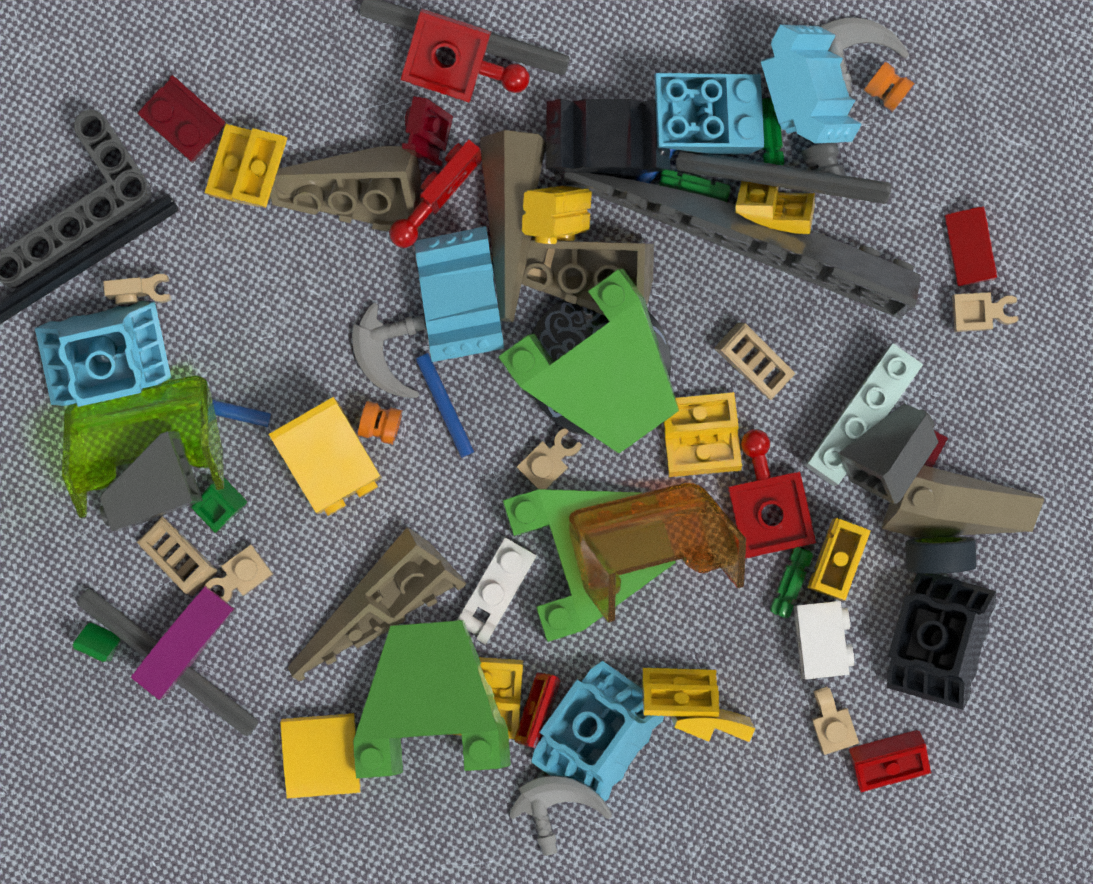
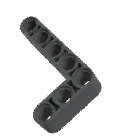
[0,110,152,288]

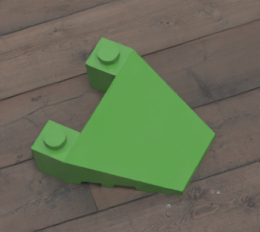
[498,269,679,453]
[503,489,676,642]
[353,620,511,778]

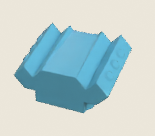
[761,24,862,143]
[414,226,504,362]
[35,301,171,407]
[531,661,664,802]

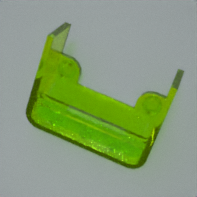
[62,376,224,518]

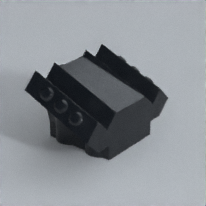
[546,99,670,179]
[887,573,996,710]

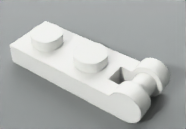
[457,538,537,645]

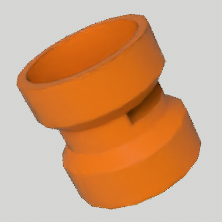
[864,62,915,112]
[357,401,403,445]

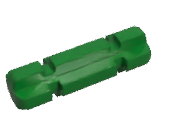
[762,98,784,166]
[659,169,730,202]
[770,547,813,618]

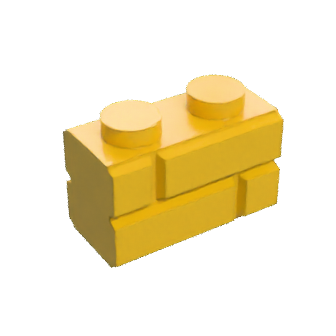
[522,185,592,244]
[807,518,871,601]

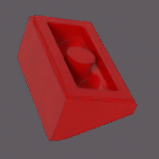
[944,206,997,287]
[514,672,561,749]
[849,730,931,792]

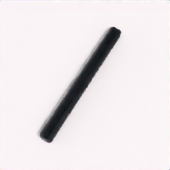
[0,194,178,324]

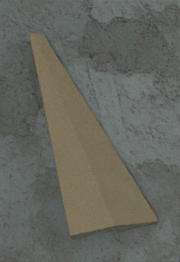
[480,130,546,323]
[288,527,466,681]

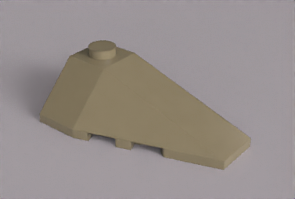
[270,146,421,231]
[522,241,654,316]
[882,465,1044,538]

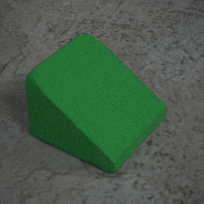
[191,477,247,533]
[72,623,121,662]

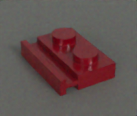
[137,75,227,164]
[402,96,453,167]

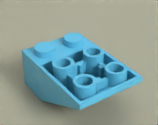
[654,73,764,155]

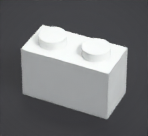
[793,601,854,680]

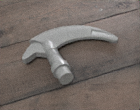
[821,18,909,94]
[352,303,427,398]
[510,776,612,856]

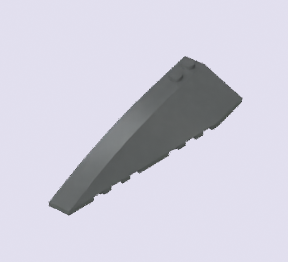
[564,173,921,319]

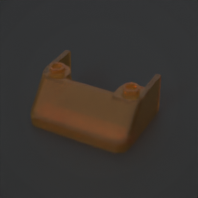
[569,483,746,623]

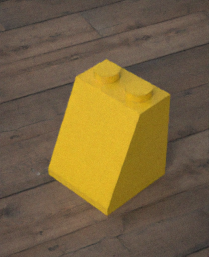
[269,397,382,516]

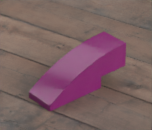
[130,586,235,700]

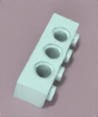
[804,343,923,487]

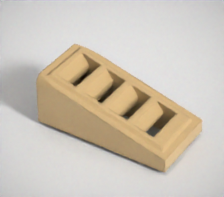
[714,323,796,400]
[137,516,218,596]

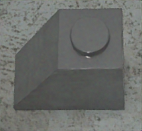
[838,403,938,504]
[100,431,203,532]

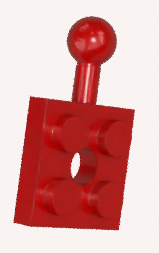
[400,9,530,102]
[389,139,482,248]
[728,429,816,559]

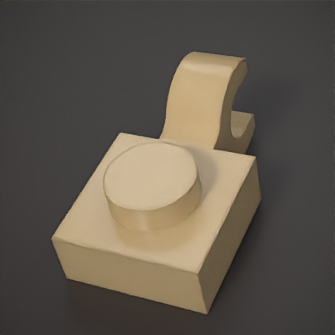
[103,274,171,305]
[811,686,859,755]

